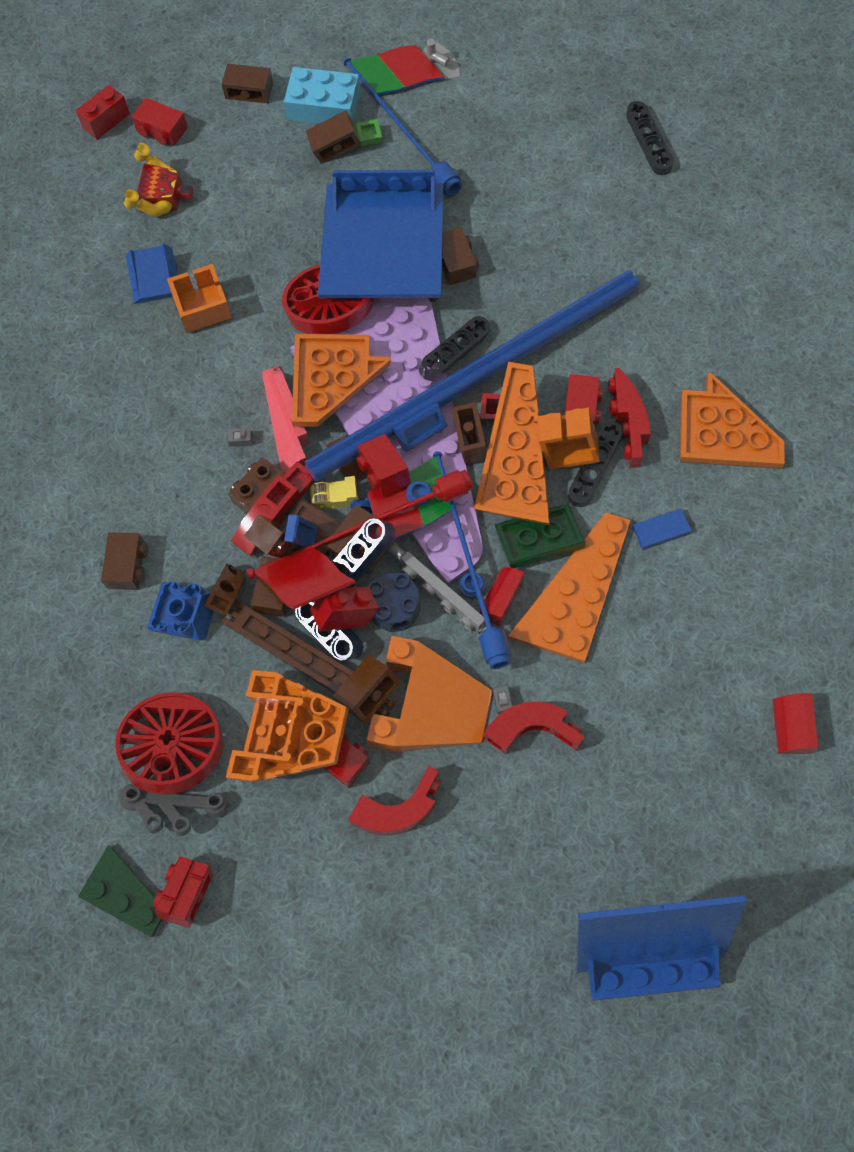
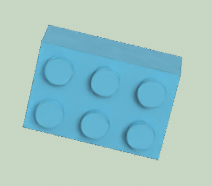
[284,67,361,123]

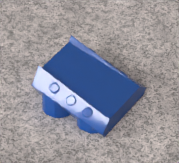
[126,243,177,304]
[147,581,214,641]

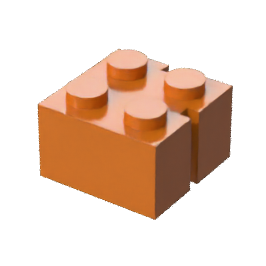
[167,264,232,333]
[537,407,600,470]

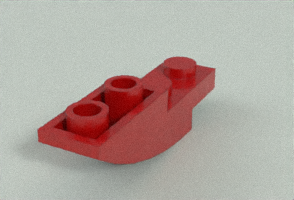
[608,368,651,468]
[231,462,315,557]

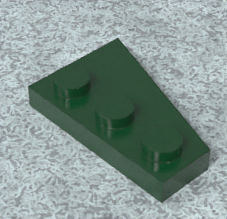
[78,845,162,938]

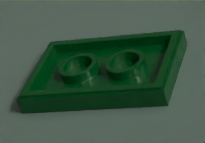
[495,503,585,568]

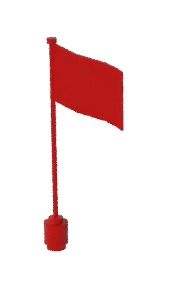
[247,470,473,610]

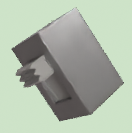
[228,428,252,447]
[493,686,512,715]

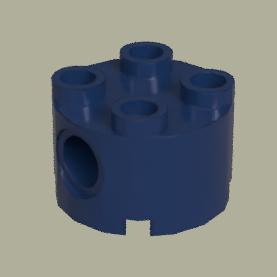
[368,573,420,632]

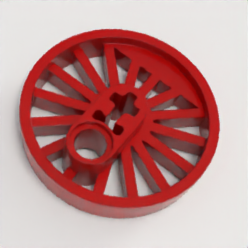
[282,264,374,334]
[115,692,223,794]

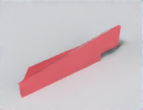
[262,366,310,473]

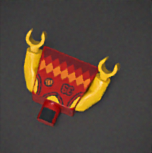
[124,143,193,217]

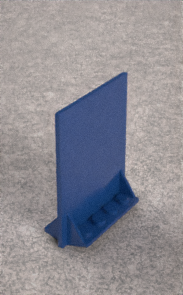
[318,170,443,298]
[576,895,747,1001]

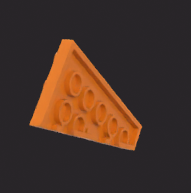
[474,362,550,525]
[508,513,631,663]

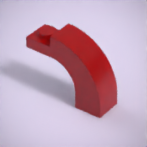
[483,702,585,754]
[348,766,441,836]

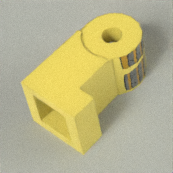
[310,476,358,509]

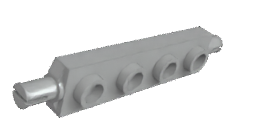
[389,543,487,634]

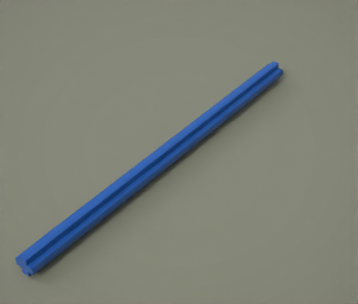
[305,270,640,482]

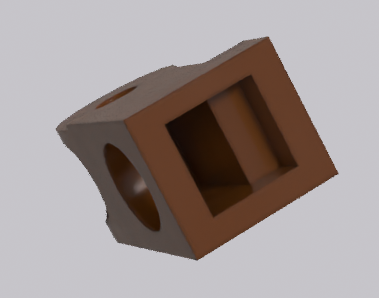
[205,563,246,616]

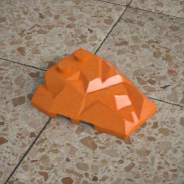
[226,670,349,782]

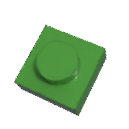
[356,119,383,147]

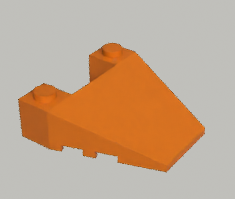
[366,636,492,753]

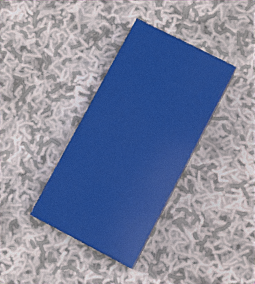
[393,403,448,451]
[632,508,692,550]
[284,514,318,548]

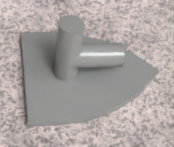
[421,39,460,79]

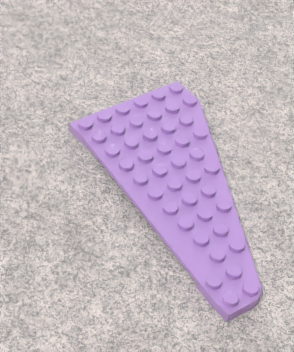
[291,298,483,586]

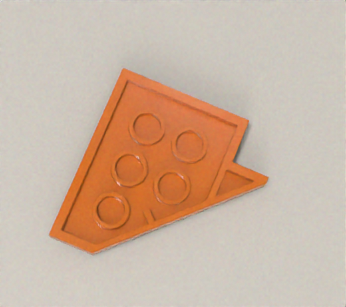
[292,334,391,427]
[679,373,785,468]

